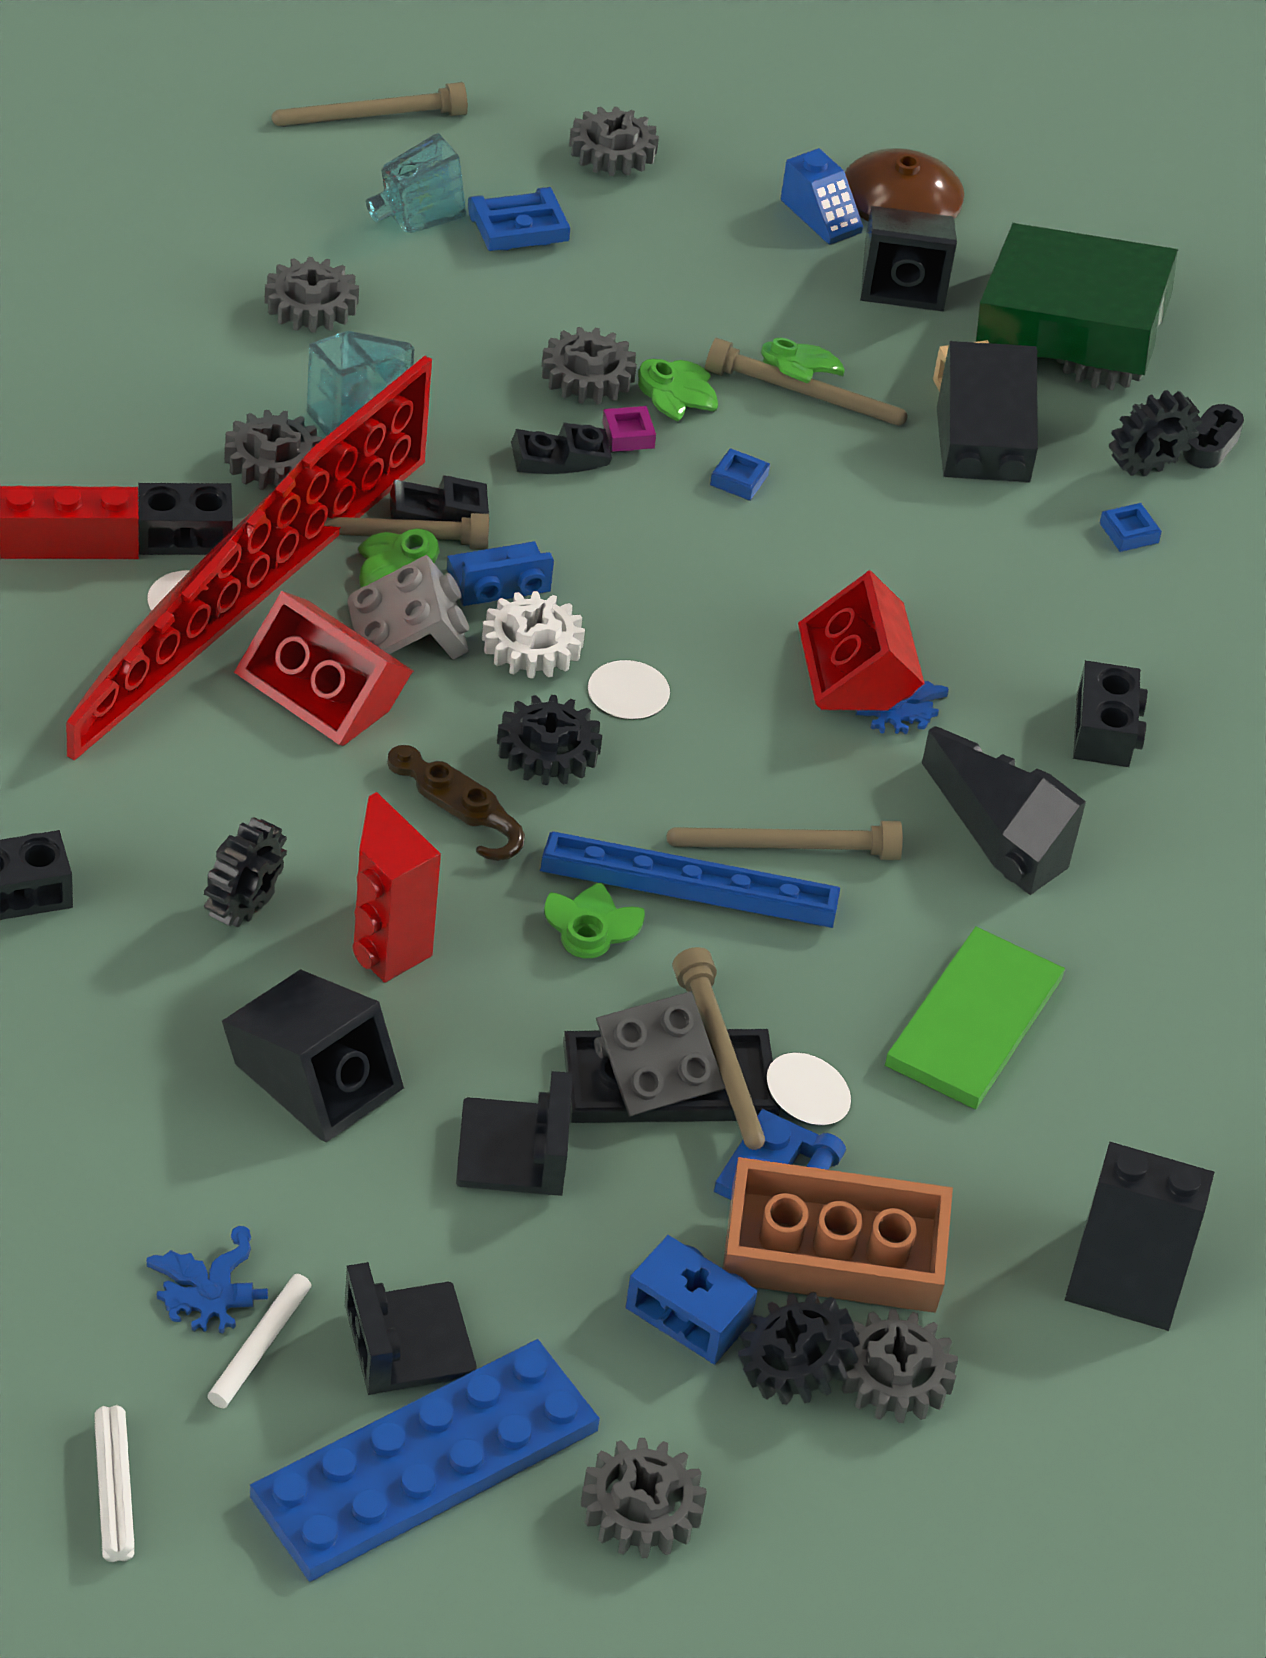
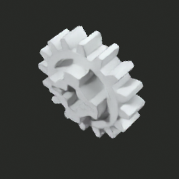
[482,591,585,678]

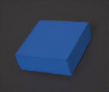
[710,448,770,501]
[1099,503,1162,552]

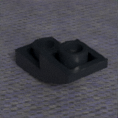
[511,422,612,474]

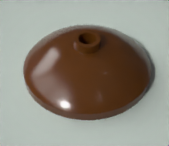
[845,148,964,222]

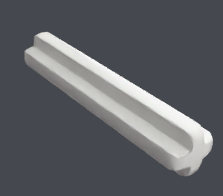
[94,1405,134,1562]

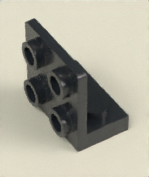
[456,1071,573,1196]
[344,1262,477,1395]

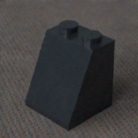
[860,206,957,312]
[936,341,1038,482]
[222,969,404,1142]
[1065,1141,1215,1331]

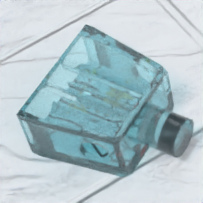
[366,133,466,233]

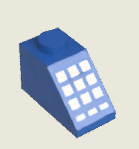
[780,148,863,245]

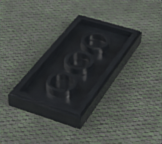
[563,1029,780,1123]

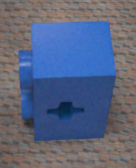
[625,1235,758,1365]

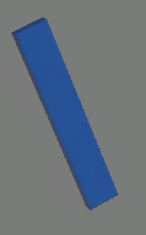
[540,831,840,928]

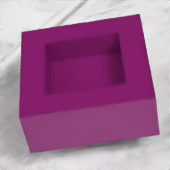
[602,406,656,452]

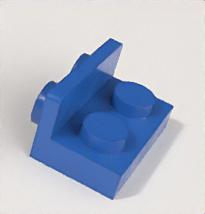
[446,541,554,606]

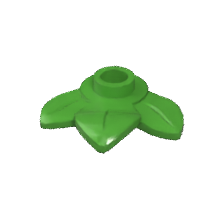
[761,338,845,383]
[638,359,718,421]
[358,529,439,588]
[544,883,645,958]

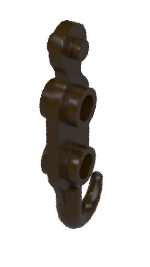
[387,745,525,861]

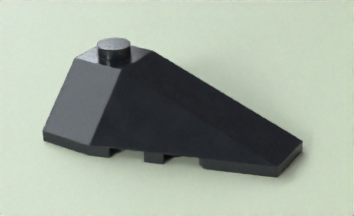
[922,726,1086,895]

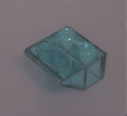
[307,331,414,435]

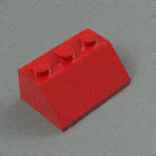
[0,485,139,559]
[798,570,925,711]
[234,591,413,746]
[353,792,441,983]

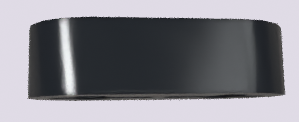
[1183,404,1244,469]

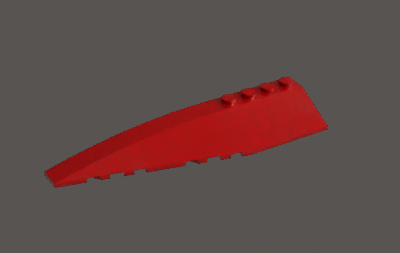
[66,356,432,761]

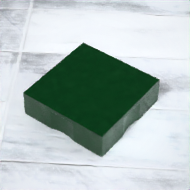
[976,223,1178,376]

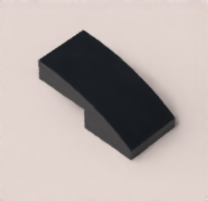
[390,475,489,522]

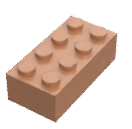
[722,1157,953,1313]

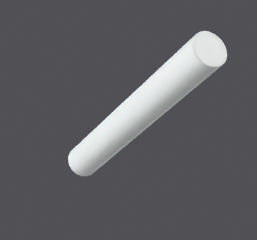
[208,1274,311,1408]

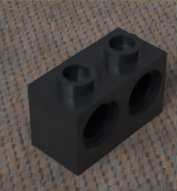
[138,483,233,555]
[1073,660,1148,767]
[0,830,73,920]

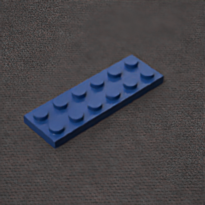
[250,1339,600,1582]

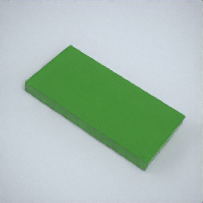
[885,926,1065,1110]

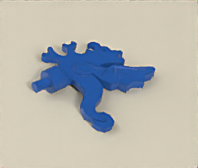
[856,681,949,734]
[146,1226,268,1334]

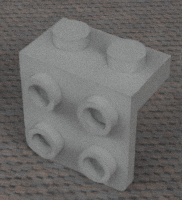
[347,555,469,660]

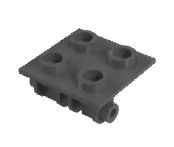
[594,991,725,1117]

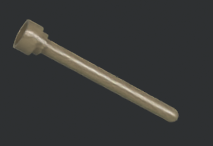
[272,82,468,126]
[705,337,908,425]
[324,513,489,550]
[666,821,903,860]
[672,947,765,1150]

